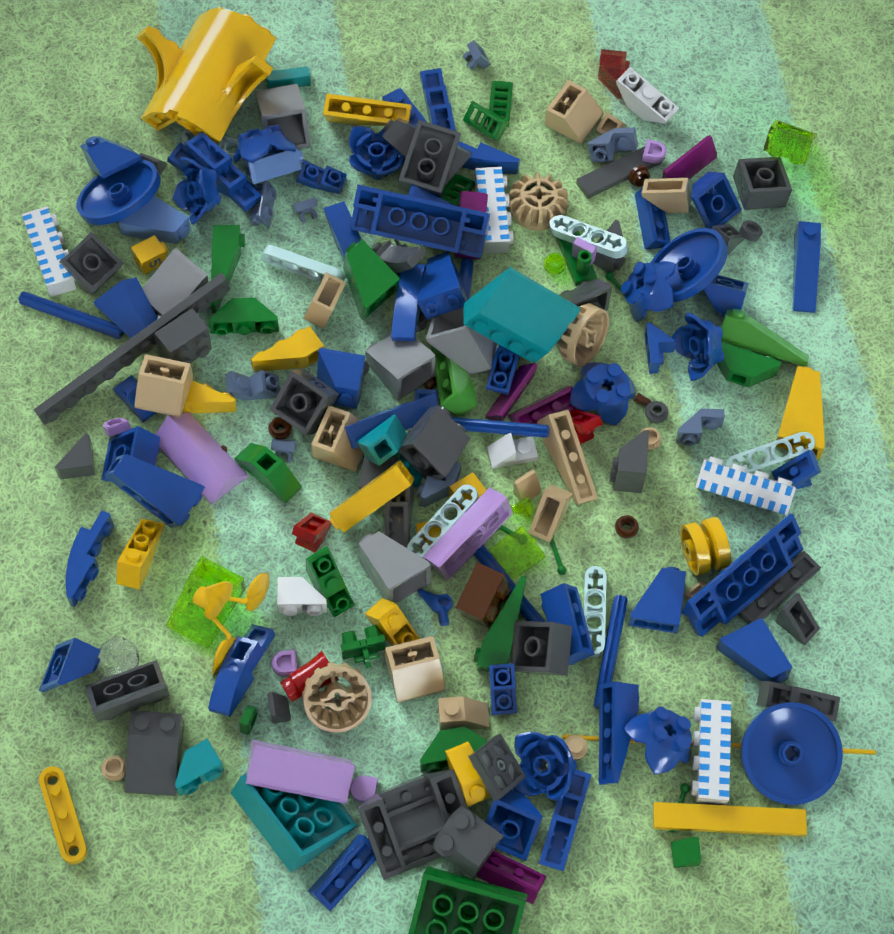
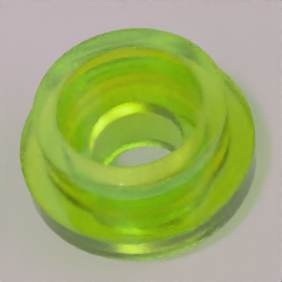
[544,253,566,274]

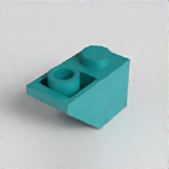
[357,414,407,466]
[175,738,224,796]

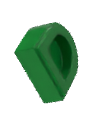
[239,705,258,735]

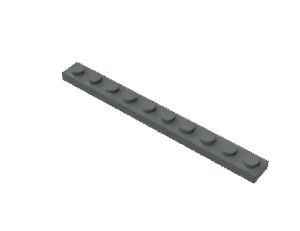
[33,273,230,425]

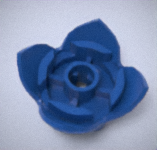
[233,124,296,163]
[349,126,405,180]
[172,157,221,225]
[621,261,676,322]
[671,312,724,381]
[570,362,635,426]
[623,706,692,775]
[513,732,577,801]

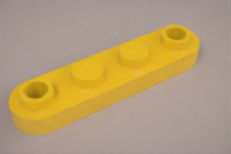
[39,766,87,865]

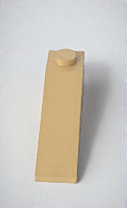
[537,409,598,505]

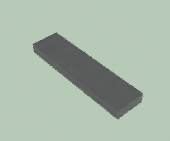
[576,146,662,199]
[738,551,821,624]

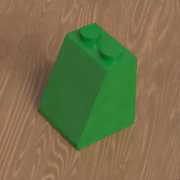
[343,239,400,320]

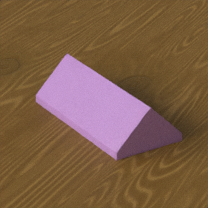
[155,412,248,505]
[423,487,513,581]
[246,739,355,804]

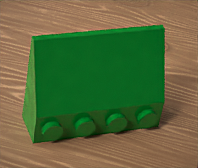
[408,866,528,934]

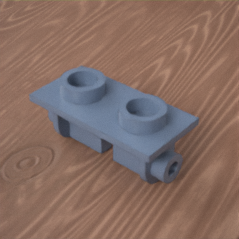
[249,180,277,228]

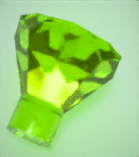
[510,496,534,520]

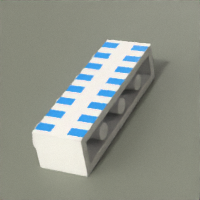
[475,167,513,254]
[22,206,76,297]
[696,456,796,515]
[691,699,732,805]

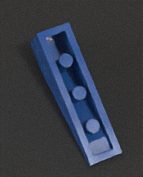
[793,221,821,313]
[599,681,639,785]

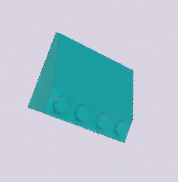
[464,267,580,363]
[231,748,358,873]

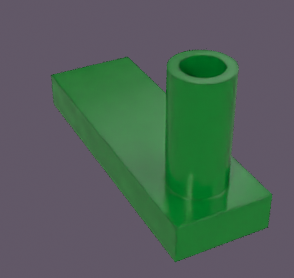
[556,225,597,286]

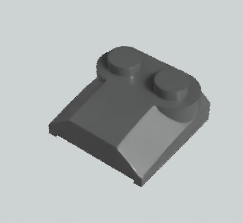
[59,232,124,295]
[432,805,505,879]

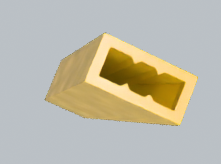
[776,366,825,459]
[329,460,414,533]

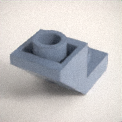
[588,127,638,162]
[225,370,280,401]
[676,408,725,446]
[417,462,461,508]

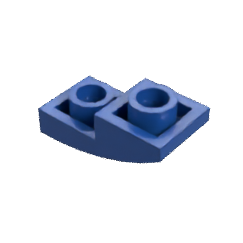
[296,160,347,194]
[489,663,517,715]

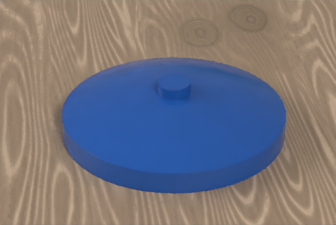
[76,160,161,225]
[651,228,728,303]
[741,702,843,805]

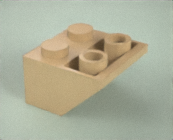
[545,80,604,144]
[134,354,193,417]
[311,406,364,472]
[384,636,445,703]

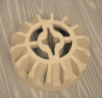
[509,173,568,231]
[557,303,609,367]
[302,662,372,733]

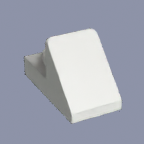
[487,433,538,469]

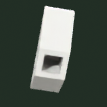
[616,67,679,124]

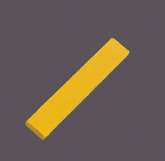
[653,802,807,837]

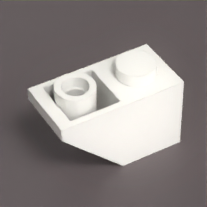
[277,577,327,616]

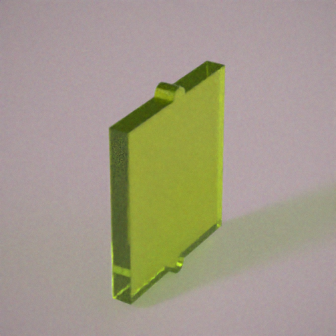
[489,526,546,580]

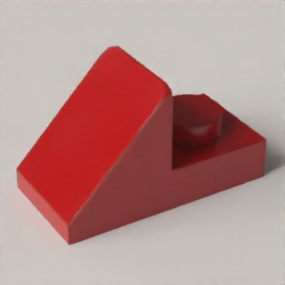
[570,409,603,445]
[292,512,332,553]

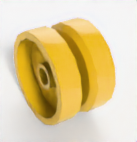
[680,517,731,576]

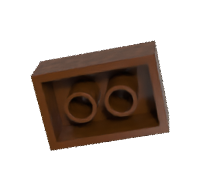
[456,562,511,628]

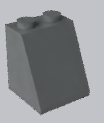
[398,405,471,480]

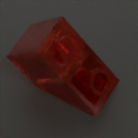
[598,49,630,99]

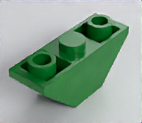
[209,298,279,336]
[717,341,782,387]
[234,443,302,504]
[306,546,355,617]
[420,726,487,773]

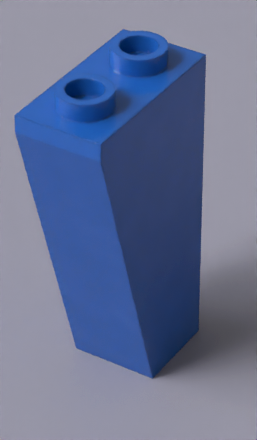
[417,251,468,319]
[104,454,205,528]

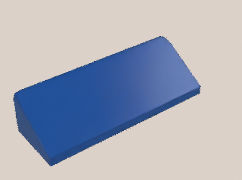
[635,187,671,249]
[308,834,376,912]

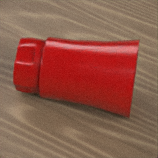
[280,651,339,702]

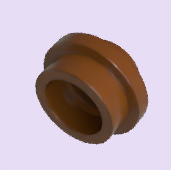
[628,165,650,187]
[268,417,292,440]
[615,515,639,539]

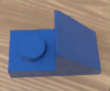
[644,323,676,374]
[113,375,156,423]
[772,450,821,489]

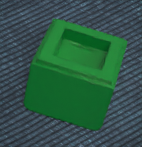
[670,837,701,868]

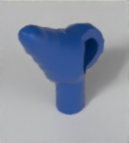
[417,589,453,626]

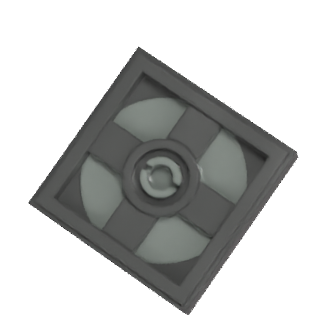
[468,733,526,801]

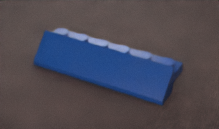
[350,185,490,258]
[681,513,803,637]

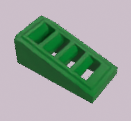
[487,81,513,127]
[463,101,509,141]
[442,174,475,207]

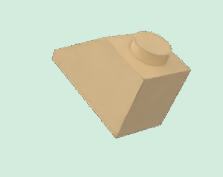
[641,178,691,213]
[303,272,346,329]
[528,484,573,542]
[438,697,489,731]

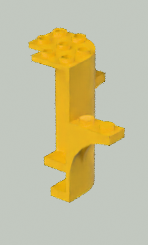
[137,7,277,144]

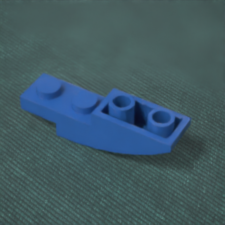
[486,344,521,395]
[66,510,114,607]
[208,624,275,717]

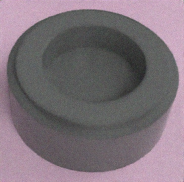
[739,220,763,242]

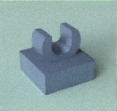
[463,40,491,69]
[291,197,318,223]
[271,439,298,463]

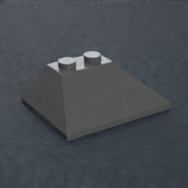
[357,769,467,880]

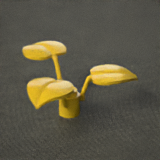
[193,572,270,675]

